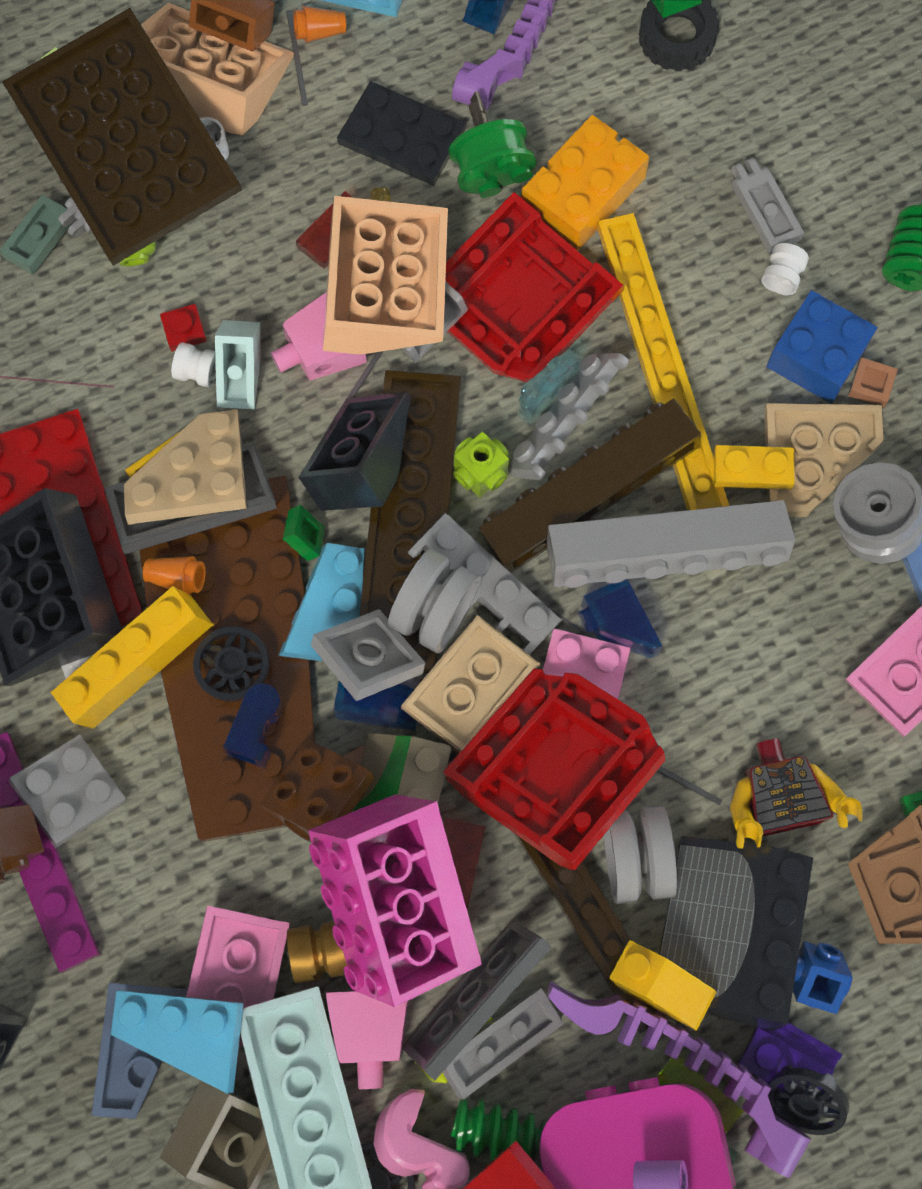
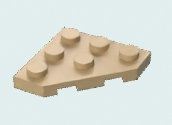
[764,403,884,517]
[124,409,247,525]

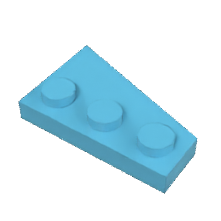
[278,543,364,661]
[111,991,244,1094]

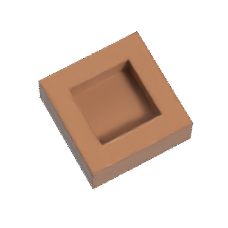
[848,357,898,408]

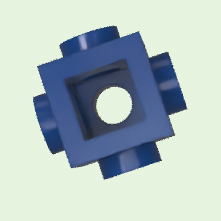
[793,941,853,1014]

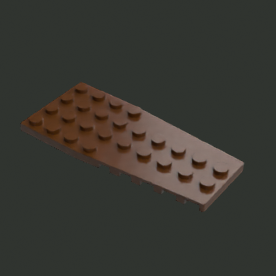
[139,475,315,842]

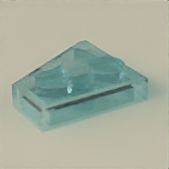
[518,349,581,425]

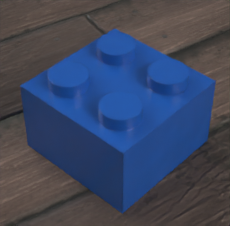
[766,290,878,404]

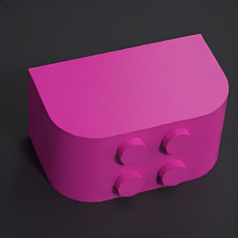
[540,1077,736,1189]

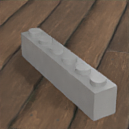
[547,500,795,588]

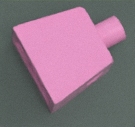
[270,292,367,380]
[326,991,409,1089]

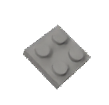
[311,609,426,701]
[9,734,126,849]

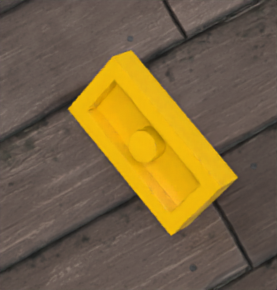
[714,445,795,490]

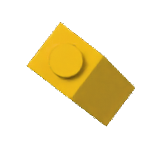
[609,940,717,1031]

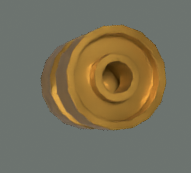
[287,921,347,984]

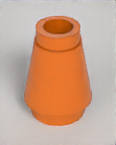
[293,6,346,43]
[143,556,206,595]

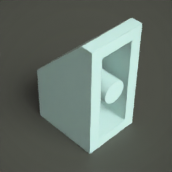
[215,320,261,409]

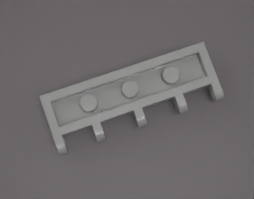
[508,353,629,480]
[408,513,561,655]

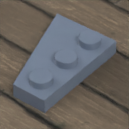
[92,983,187,1119]

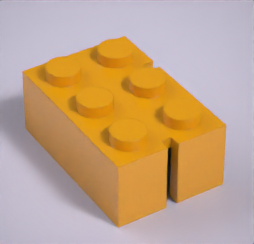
[521,114,650,251]

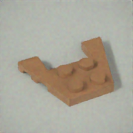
[848,805,922,944]

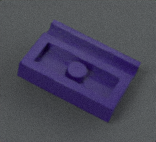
[737,1023,843,1090]

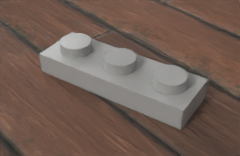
[443,988,563,1099]

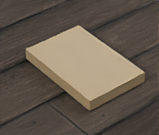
[401,615,540,754]

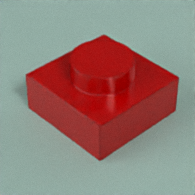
[160,304,207,352]

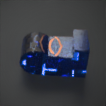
[223,684,283,769]

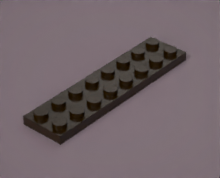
[359,370,461,673]

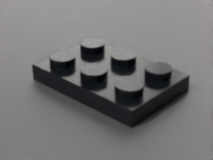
[337,81,466,186]

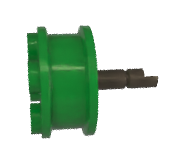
[448,92,536,198]

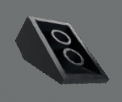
[298,391,410,511]

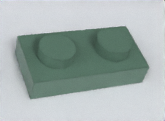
[0,195,73,275]

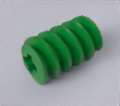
[882,205,922,291]
[449,1098,544,1162]

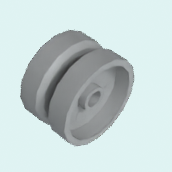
[833,462,922,564]
[388,549,482,653]
[603,805,677,904]

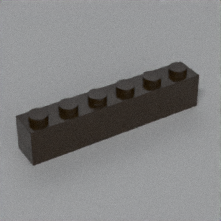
[479,398,701,573]

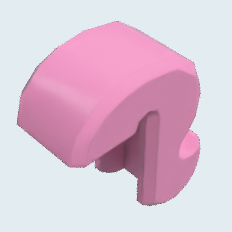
[373,1089,470,1189]

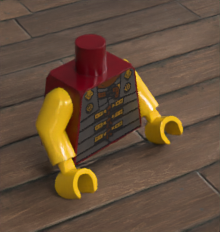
[730,738,863,849]

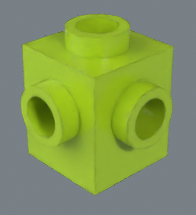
[453,431,509,498]

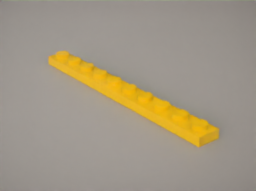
[597,213,730,510]

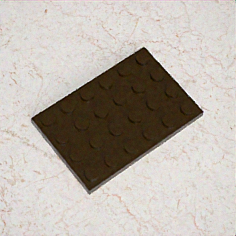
[2,8,243,266]

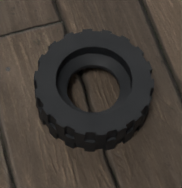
[638,0,719,71]

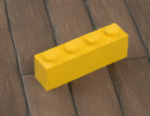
[50,586,213,729]

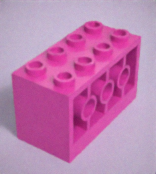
[308,794,482,1007]

